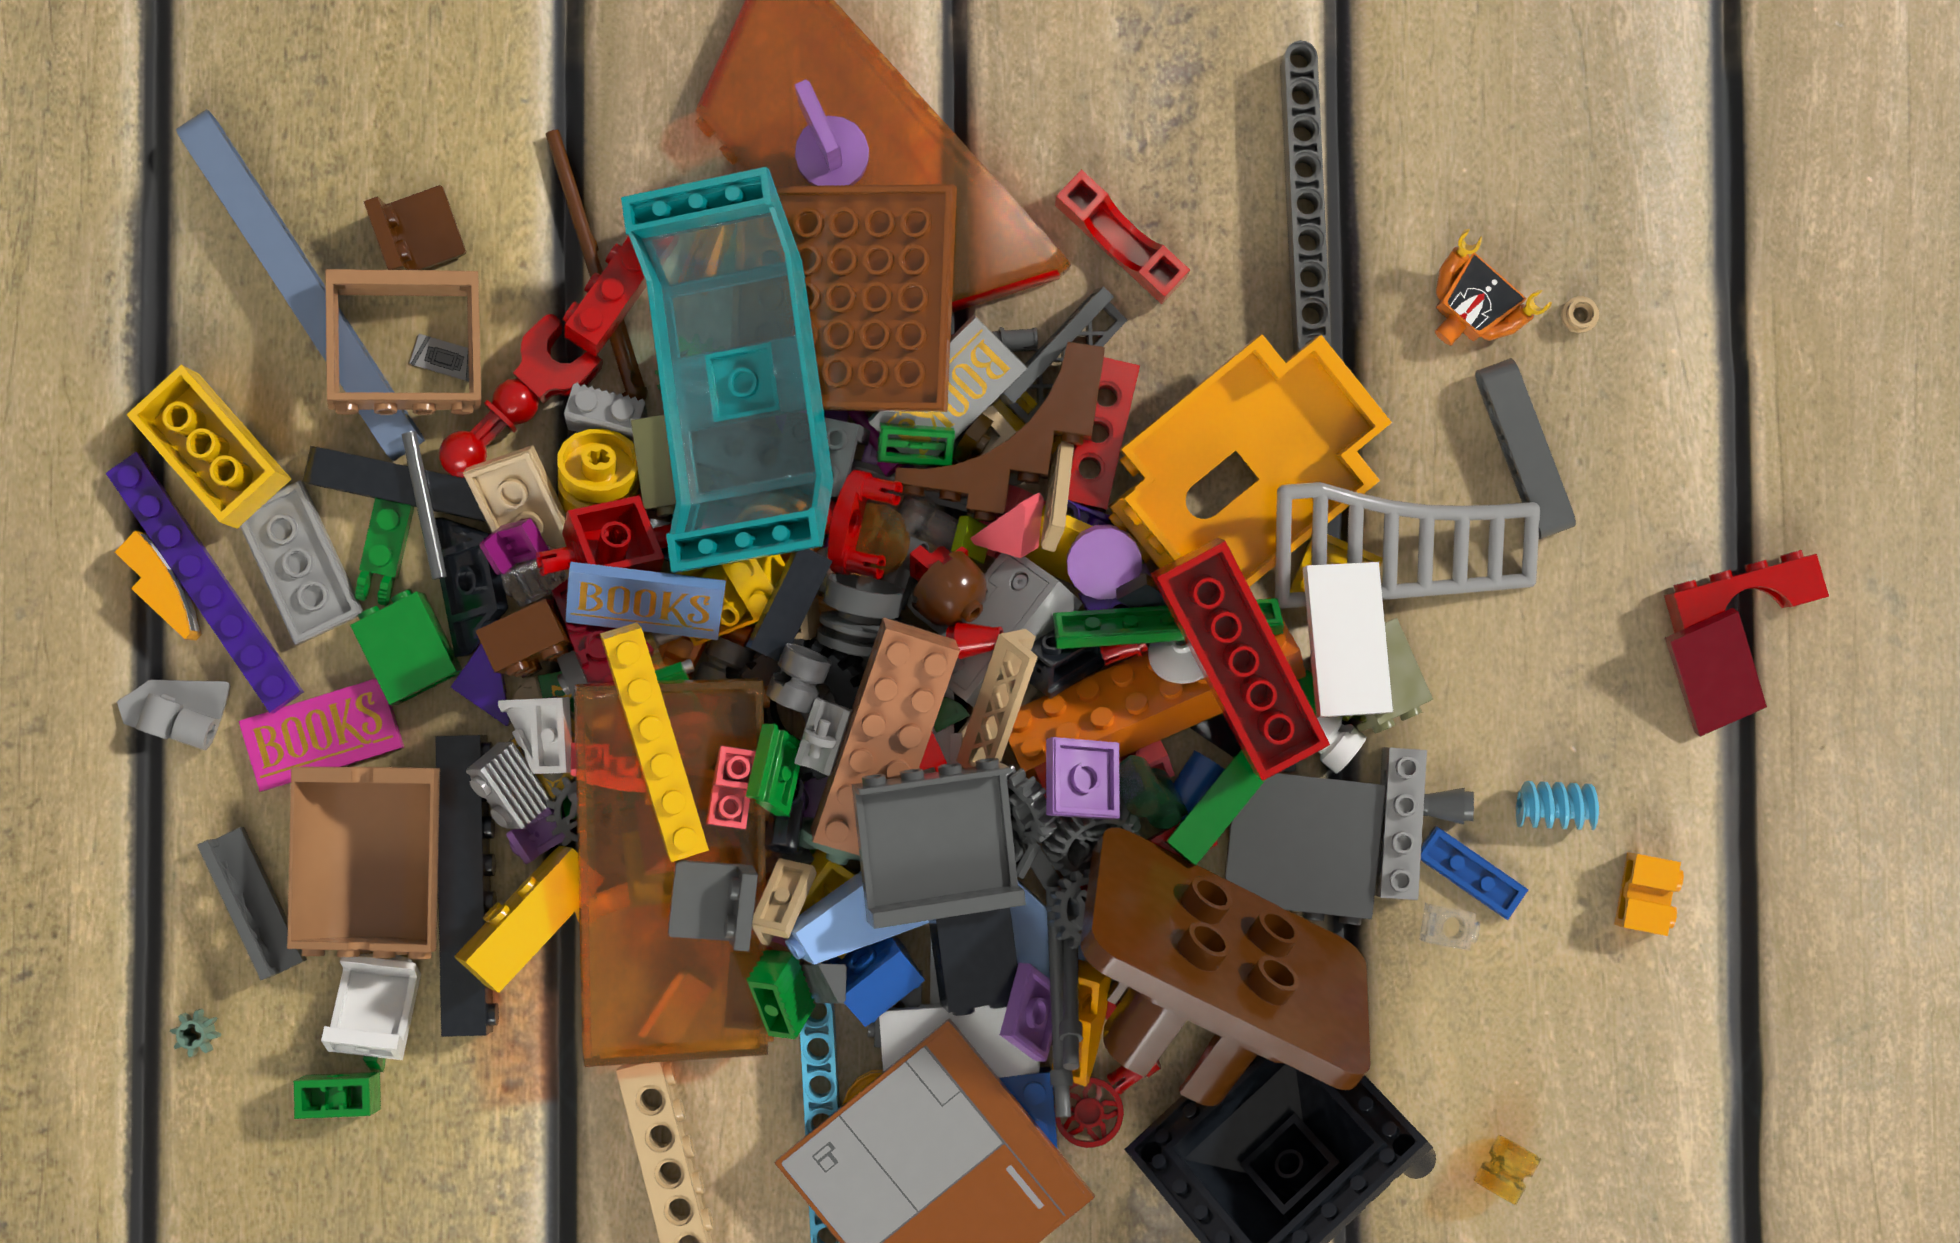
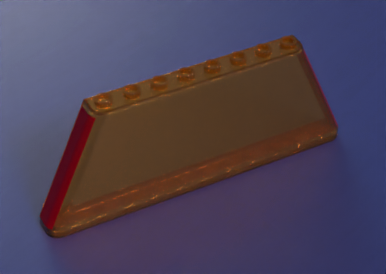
[694,0,1071,312]

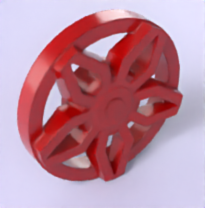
[1054,1077,1124,1148]

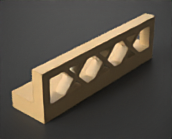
[956,629,1038,768]

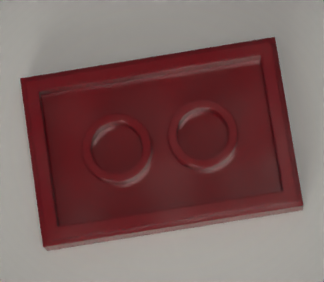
[1665,608,1767,737]

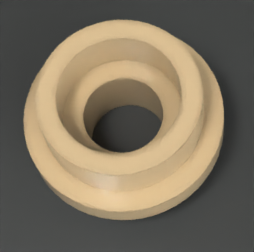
[1561,296,1599,333]

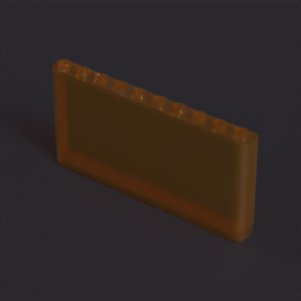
[574,678,774,1067]

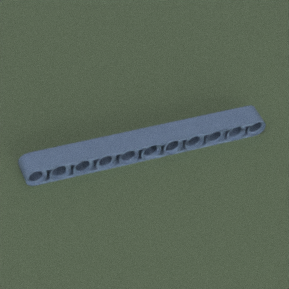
[176,109,425,462]

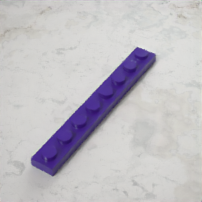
[106,452,304,714]

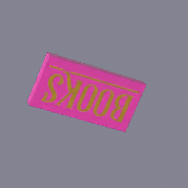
[239,678,405,792]

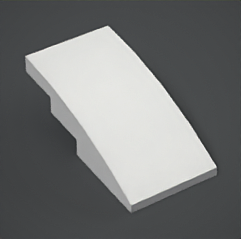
[879,1003,1040,1078]

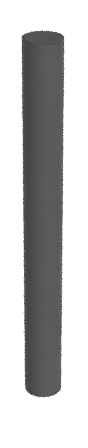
[401,431,447,580]

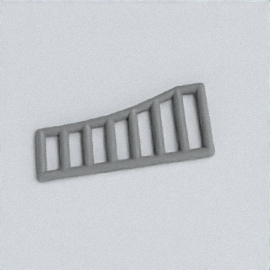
[1275,482,1540,608]

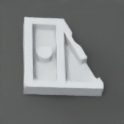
[498,697,572,774]

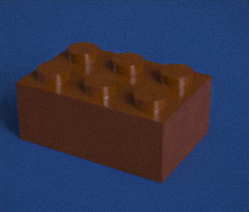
[476,598,574,678]

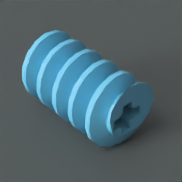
[1516,781,1599,830]

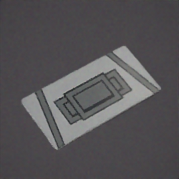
[410,334,469,382]

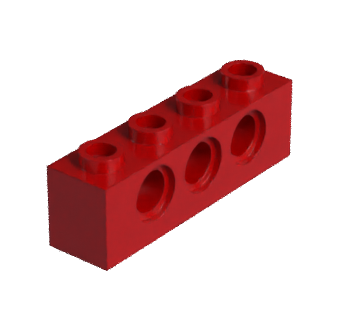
[1068,357,1140,513]

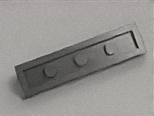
[998,286,1127,424]
[197,827,307,980]

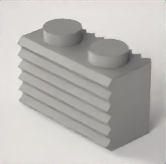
[564,382,648,443]
[466,742,552,829]

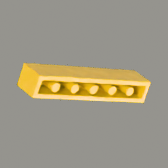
[600,622,709,862]

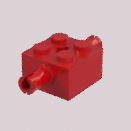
[536,495,672,576]

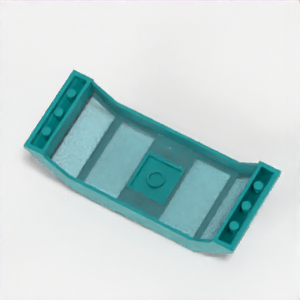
[621,167,834,573]

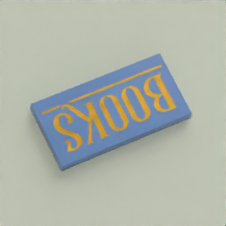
[566,562,726,640]

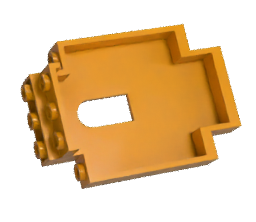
[1108,334,1392,587]

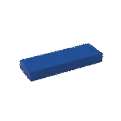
[1421,826,1529,920]

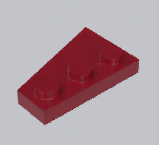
[551,579,654,700]

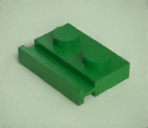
[746,724,801,816]

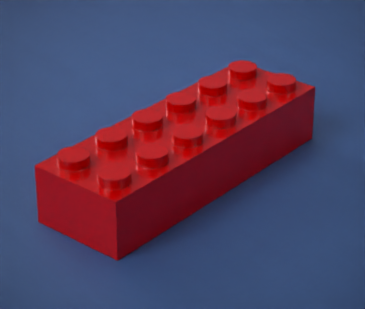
[1151,538,1330,781]

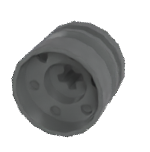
[816,573,905,657]

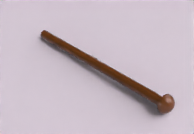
[545,129,648,401]

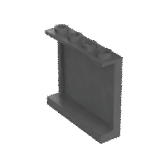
[852,758,1026,929]
[1224,773,1386,925]

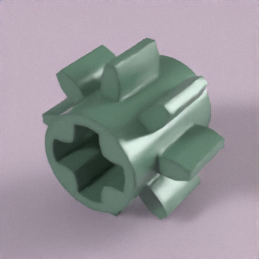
[170,1009,221,1057]

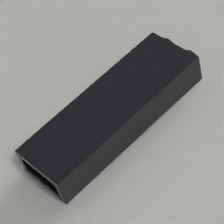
[928,908,1018,1016]

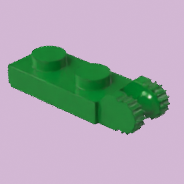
[355,498,414,606]

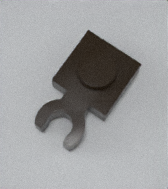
[952,413,994,465]

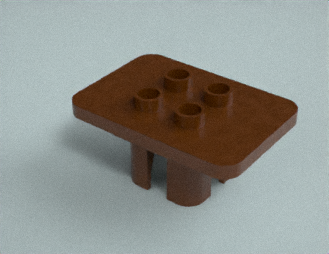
[1080,828,1371,1106]

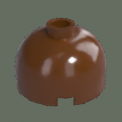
[912,551,987,628]

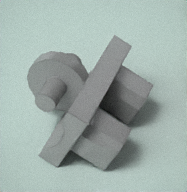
[794,697,853,776]

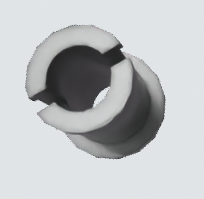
[992,327,1038,352]

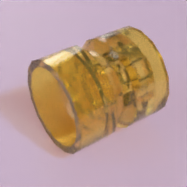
[1473,1134,1542,1205]

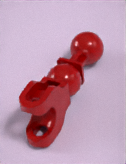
[439,314,603,478]

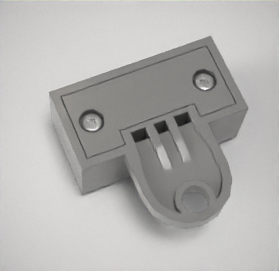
[907,552,1083,707]

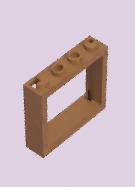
[325,269,481,415]

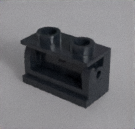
[1029,630,1105,699]

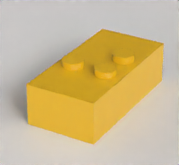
[126,364,291,529]
[454,846,605,993]

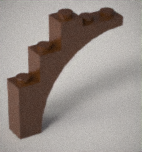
[894,342,1105,522]

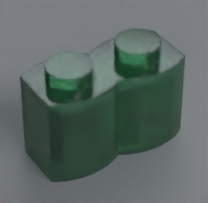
[1119,755,1188,829]

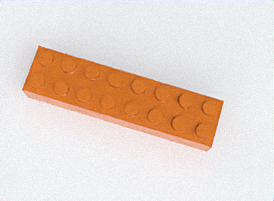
[1008,597,1306,784]

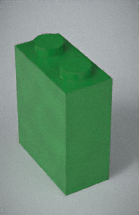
[350,589,463,705]

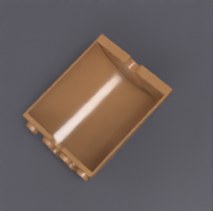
[287,767,440,959]

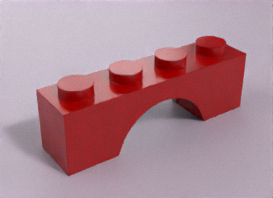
[1055,169,1190,304]
[1664,550,1829,633]

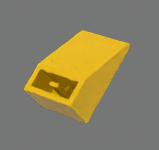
[673,554,786,646]

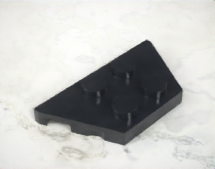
[435,517,508,658]

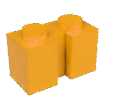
[1614,852,1684,936]

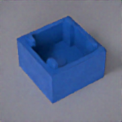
[821,935,925,1027]

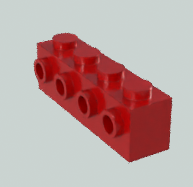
[563,233,680,357]

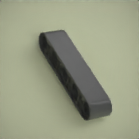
[1475,358,1576,539]

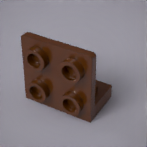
[363,185,467,270]

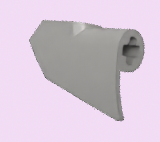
[117,680,230,750]

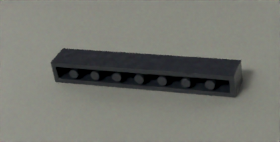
[435,735,499,1037]

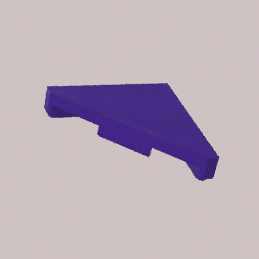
[451,644,511,726]

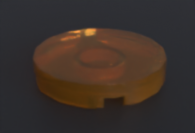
[856,503,910,578]

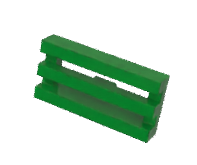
[876,422,955,466]

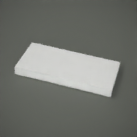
[1303,562,1393,718]

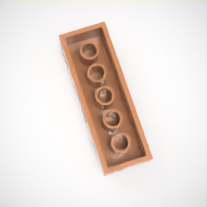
[811,617,960,855]

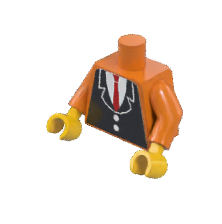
[1435,229,1552,346]

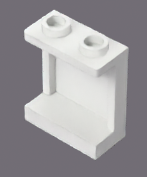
[321,954,421,1060]

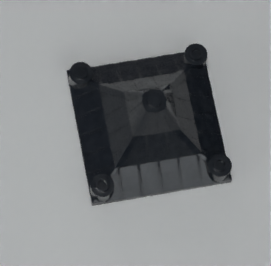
[1124,1054,1436,1243]

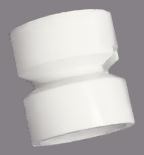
[1317,716,1367,774]

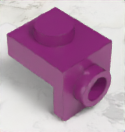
[480,518,549,575]

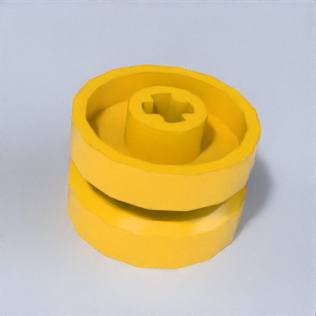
[557,429,639,512]

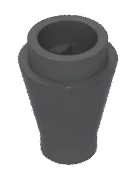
[1423,788,1474,825]

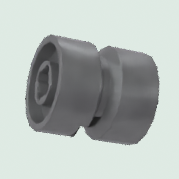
[766,643,832,713]

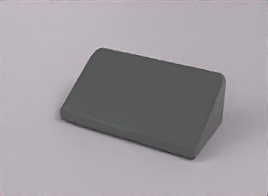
[801,964,846,1003]

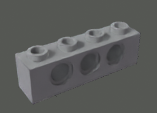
[1375,747,1427,900]

